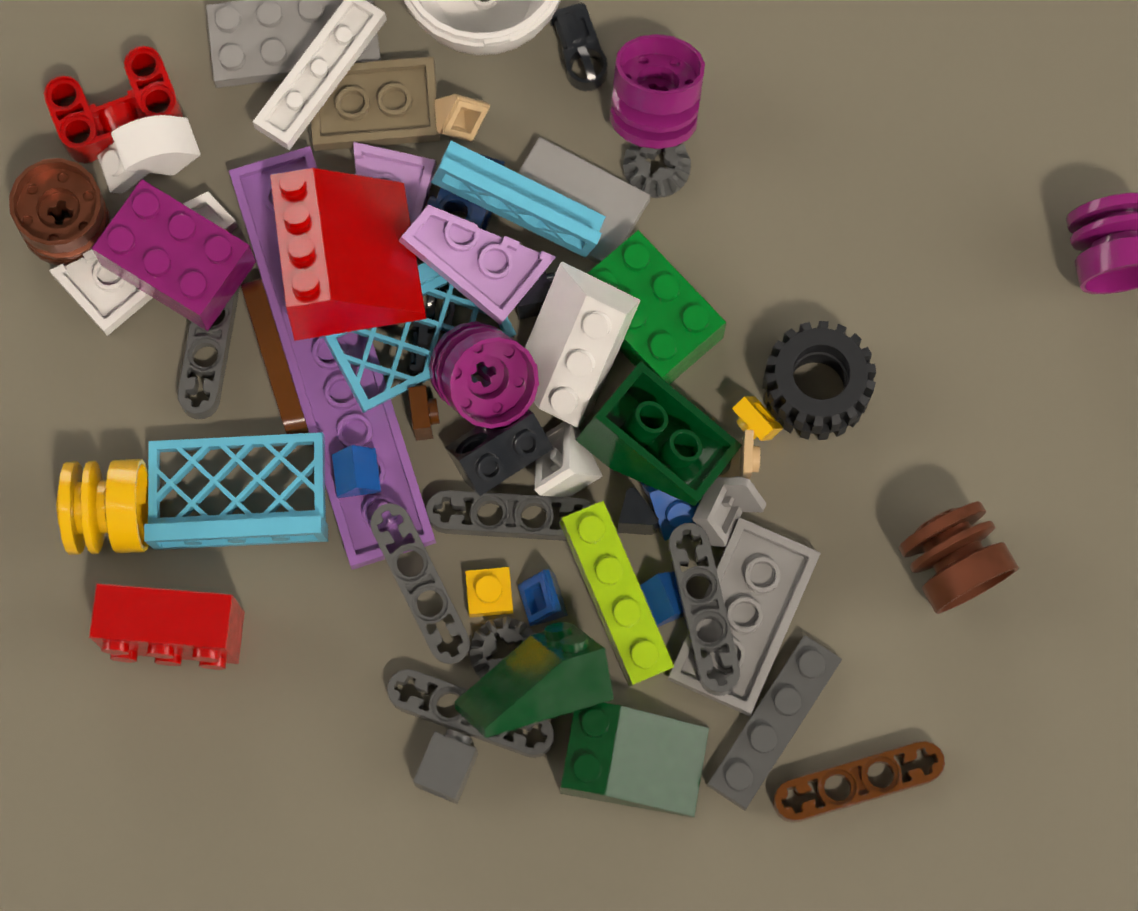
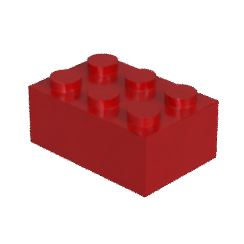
[89,583,245,670]

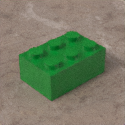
[587,230,726,385]

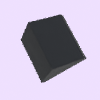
[618,487,659,535]

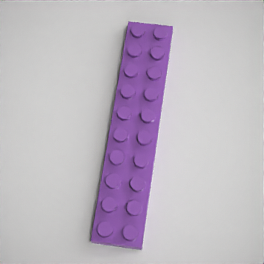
[229,146,436,570]

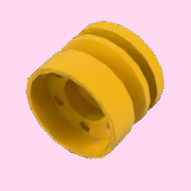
[57,459,149,555]

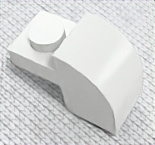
[97,115,201,194]

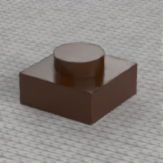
[408,385,440,441]

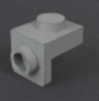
[693,476,766,547]

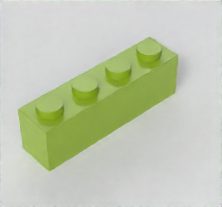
[560,501,674,686]

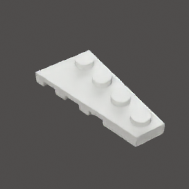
[49,191,238,336]

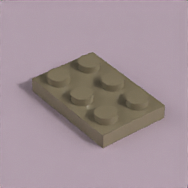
[311,57,440,151]

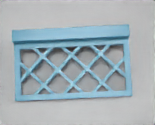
[320,263,516,413]
[144,432,328,550]

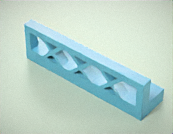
[431,141,606,258]

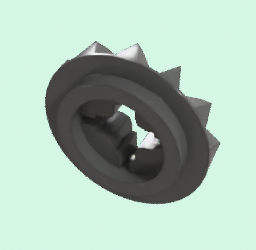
[623,144,691,198]
[469,616,535,679]

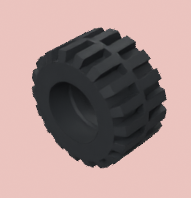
[762,321,876,440]

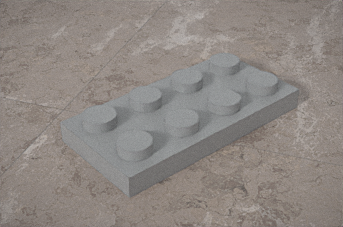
[206,0,381,88]
[668,517,821,716]

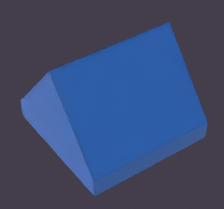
[332,445,381,498]
[518,569,568,626]
[640,572,684,627]

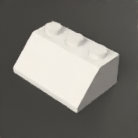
[525,262,641,428]

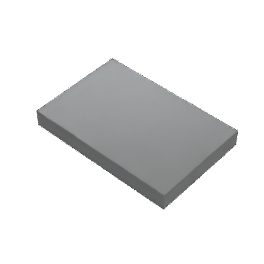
[518,137,650,264]

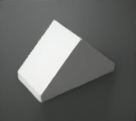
[534,421,602,497]

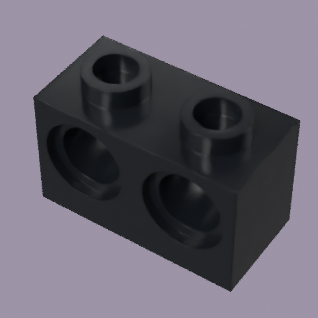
[445,409,554,496]

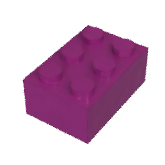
[92,179,256,331]

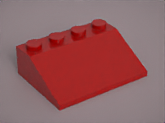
[270,168,426,341]

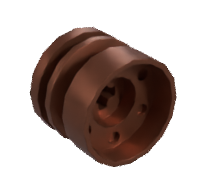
[9,158,110,266]
[898,501,1019,614]

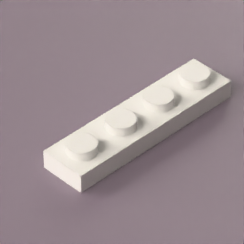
[253,0,387,150]

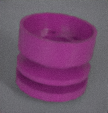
[610,34,705,149]
[1066,193,1138,294]
[429,321,539,428]

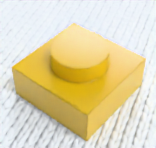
[732,396,784,441]
[465,567,514,618]

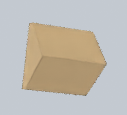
[434,94,490,142]

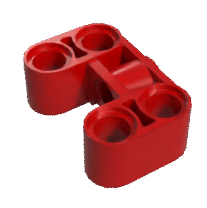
[44,46,183,164]

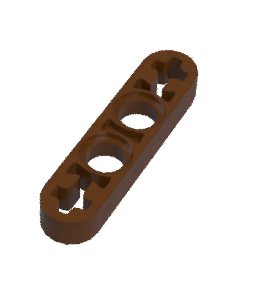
[241,278,309,434]
[773,741,945,823]

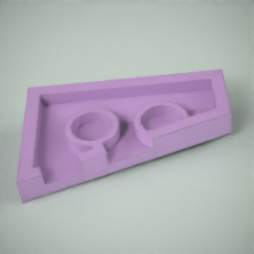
[353,142,436,225]
[399,205,556,325]

